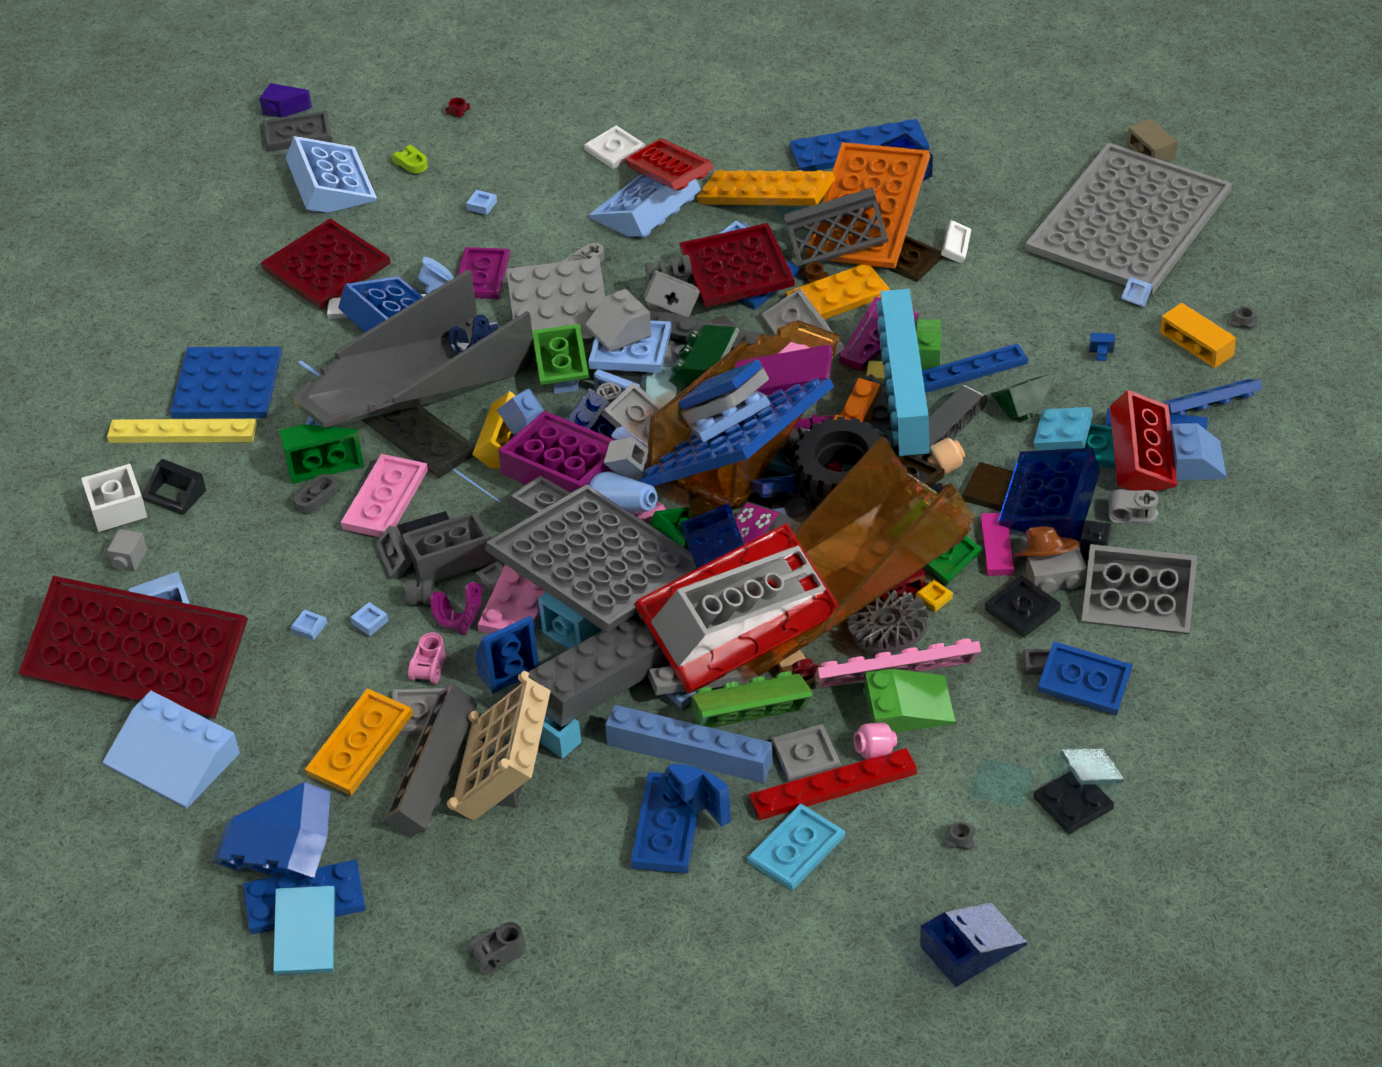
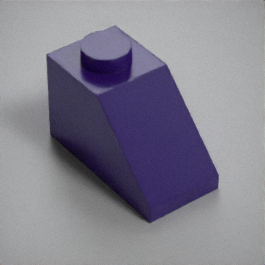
[259,83,312,118]

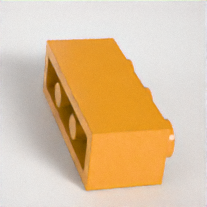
[1160,303,1236,368]

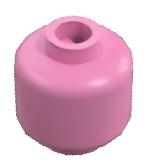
[854,722,897,759]

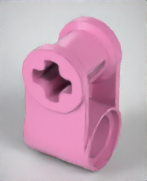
[408,632,446,684]

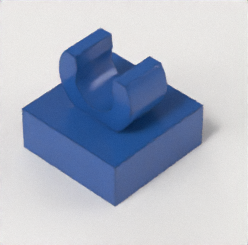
[1089,333,1115,361]

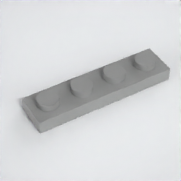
[648,661,760,695]

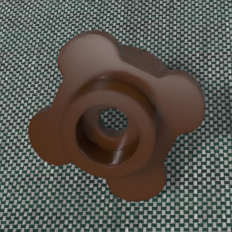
[801,262,828,283]

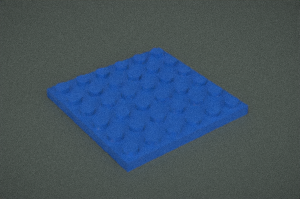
[638,378,834,486]

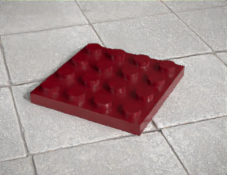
[260,218,391,309]
[679,223,795,307]

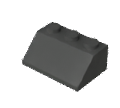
[403,511,496,583]

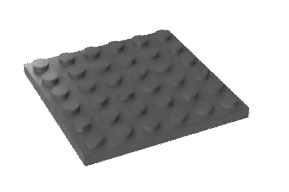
[485,484,706,633]

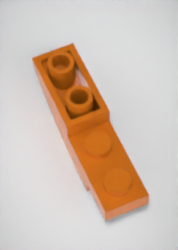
[833,378,883,423]

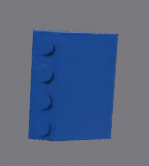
[338,276,423,332]

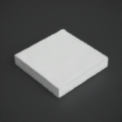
[584,126,645,169]

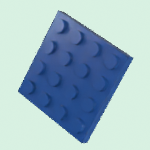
[170,346,282,418]

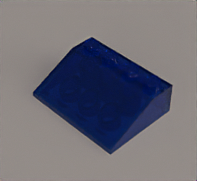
[998,448,1100,541]

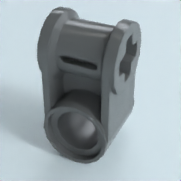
[467,922,526,975]

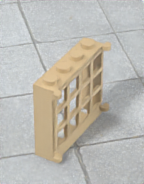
[447,671,550,820]

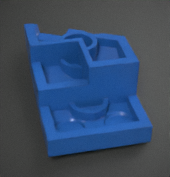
[656,764,731,827]

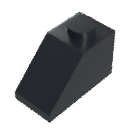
[1080,520,1112,561]

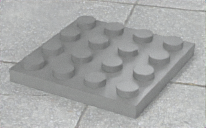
[506,257,605,343]

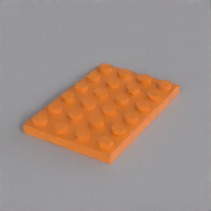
[805,142,930,268]

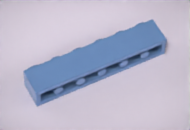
[605,705,773,783]

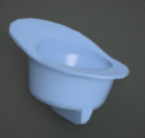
[418,257,454,294]

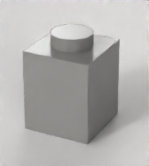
[107,529,147,572]

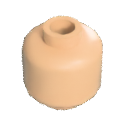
[926,438,966,475]

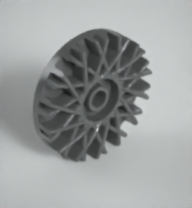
[847,590,929,654]

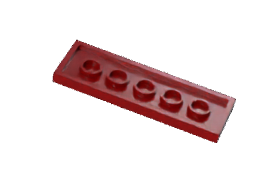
[624,138,714,190]

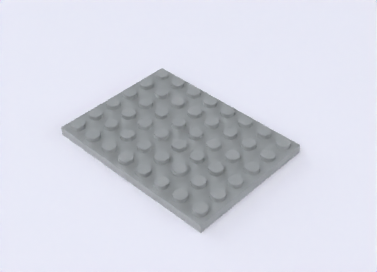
[1025,143,1232,295]

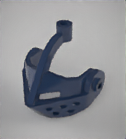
[449,314,498,355]

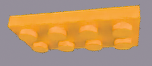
[785,264,890,320]
[305,688,413,796]

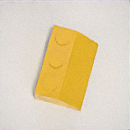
[472,391,516,469]

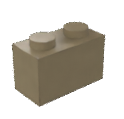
[1127,119,1177,162]

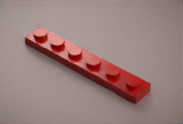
[749,748,917,821]

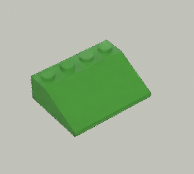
[690,671,813,728]

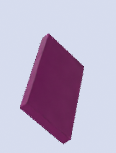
[735,344,833,395]

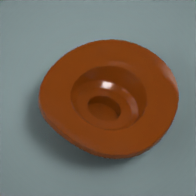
[1014,526,1080,557]

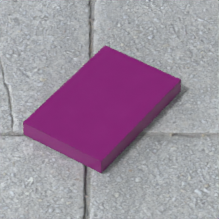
[457,247,511,299]

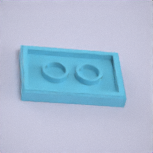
[747,803,845,891]
[274,886,335,975]

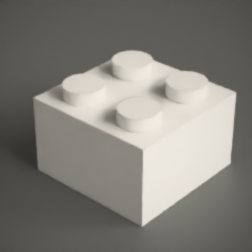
[81,464,147,532]

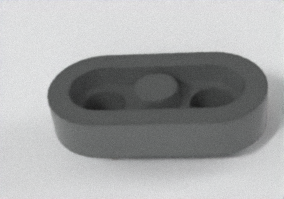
[294,474,338,513]

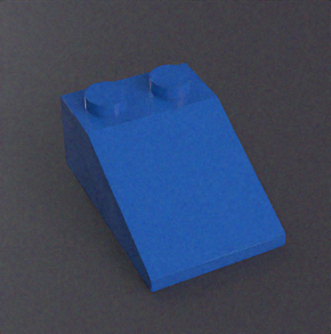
[475,616,539,694]

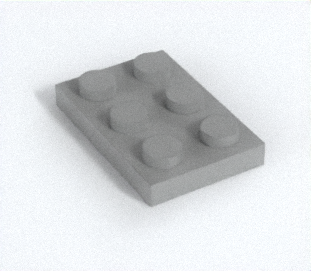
[601,382,689,463]

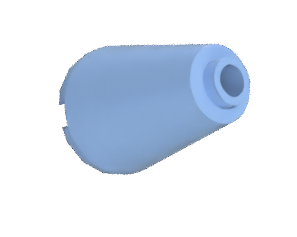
[589,472,658,515]

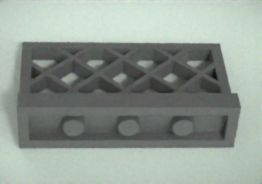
[784,187,889,269]

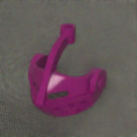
[430,582,483,635]

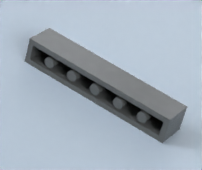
[384,683,479,838]

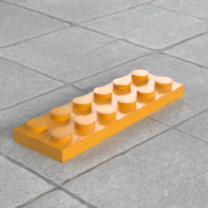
[696,170,835,206]

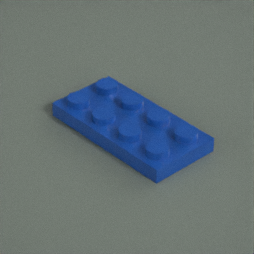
[631,772,699,873]
[243,859,366,935]

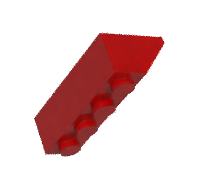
[1110,390,1177,491]

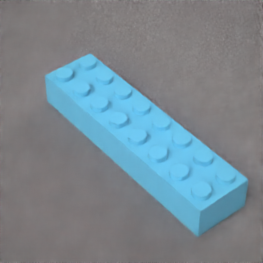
[877,289,930,456]

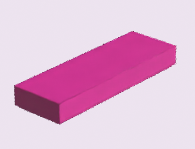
[981,513,1014,576]

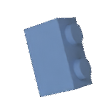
[1171,423,1226,480]

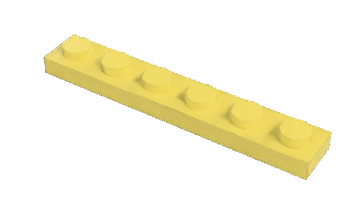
[107,419,257,443]

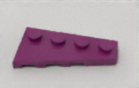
[839,296,919,371]

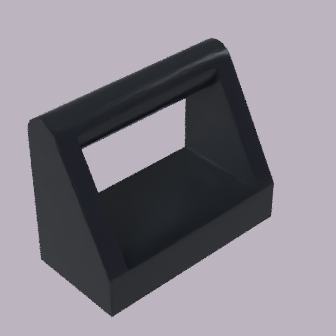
[142,459,206,515]

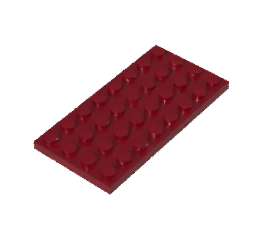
[18,575,248,719]

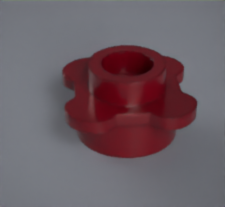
[445,97,471,117]
[792,659,819,681]

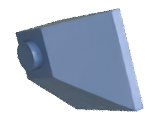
[497,389,545,436]

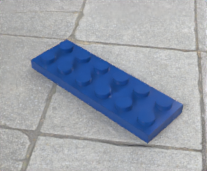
[790,119,929,171]

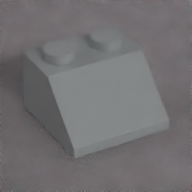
[586,289,651,352]

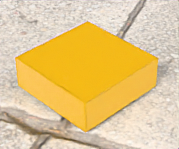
[916,580,953,612]

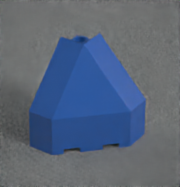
[213,782,330,882]

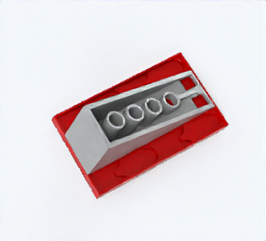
[634,523,842,694]

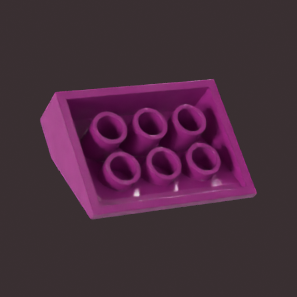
[498,411,615,493]

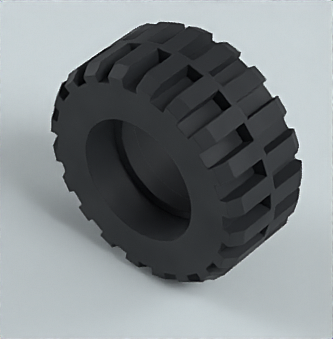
[792,417,891,515]

